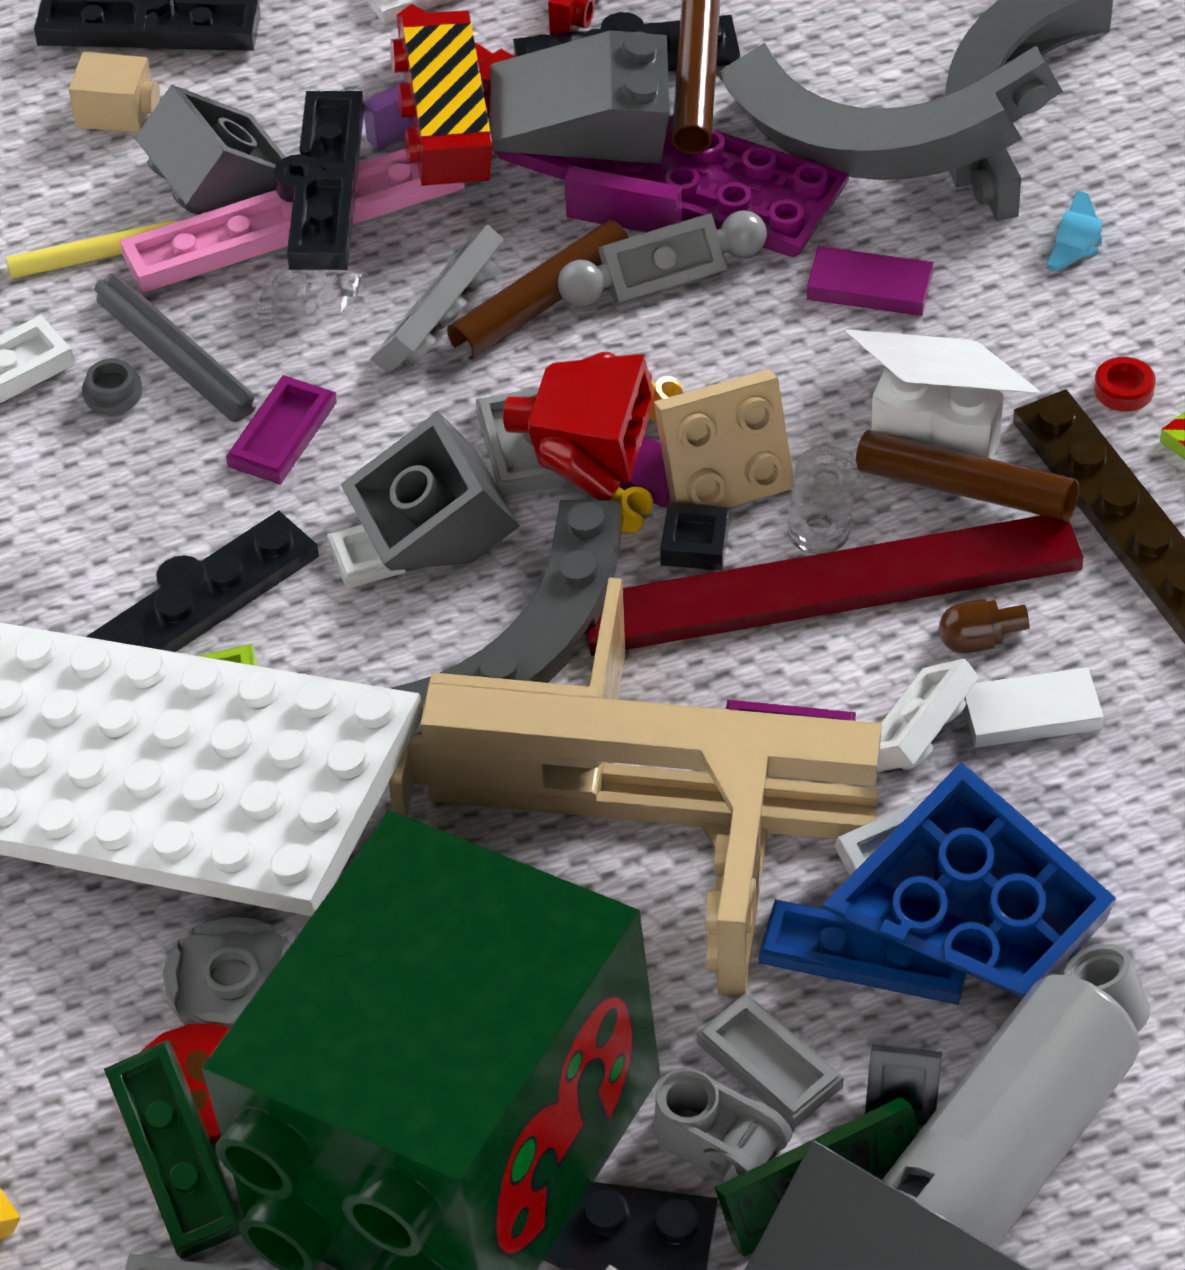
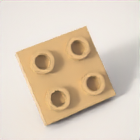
[653,369,795,507]

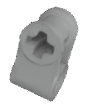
[654,1068,792,1183]

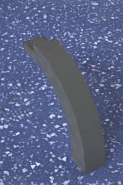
[945,0,1113,221]
[717,43,1063,180]

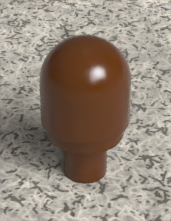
[939,599,1030,654]

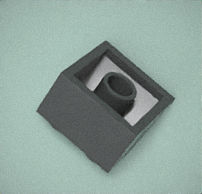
[134,84,286,215]
[341,411,520,571]

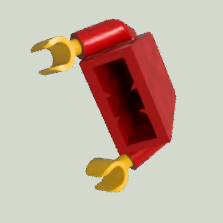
[503,352,683,533]

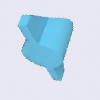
[1047,191,1102,272]

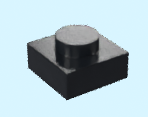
[660,502,730,571]
[865,1044,942,1125]

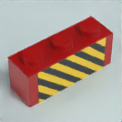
[390,10,493,186]

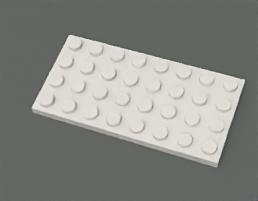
[0,623,424,916]

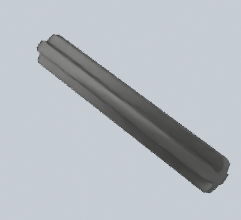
[94,274,256,422]

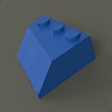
[822,761,1116,999]

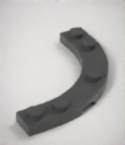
[390,500,624,734]

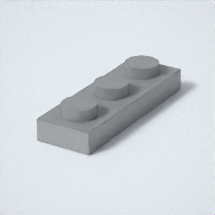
[370,224,504,372]

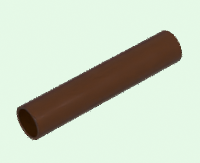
[671,0,720,154]
[447,220,629,360]
[856,429,1079,522]

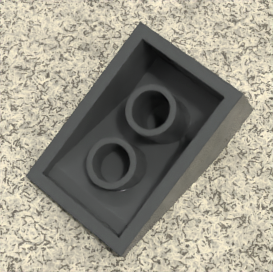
[489,31,670,164]

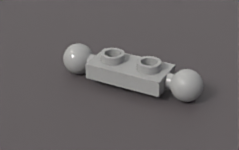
[558,210,767,307]

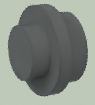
[82,358,143,414]

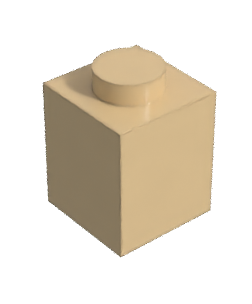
[69,52,160,133]

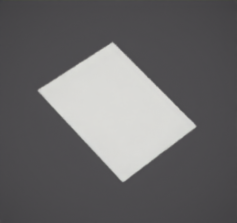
[843,329,1042,393]

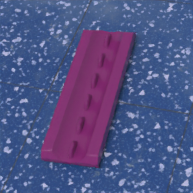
[493,115,849,258]

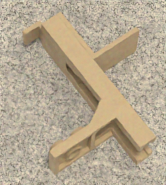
[389,578,882,997]

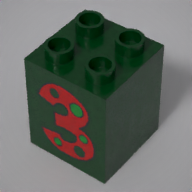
[201,810,660,1270]

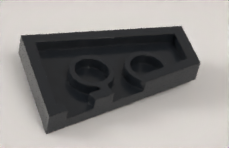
[543,1182,718,1270]

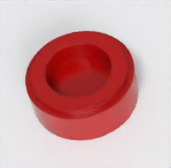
[1094,357,1156,412]

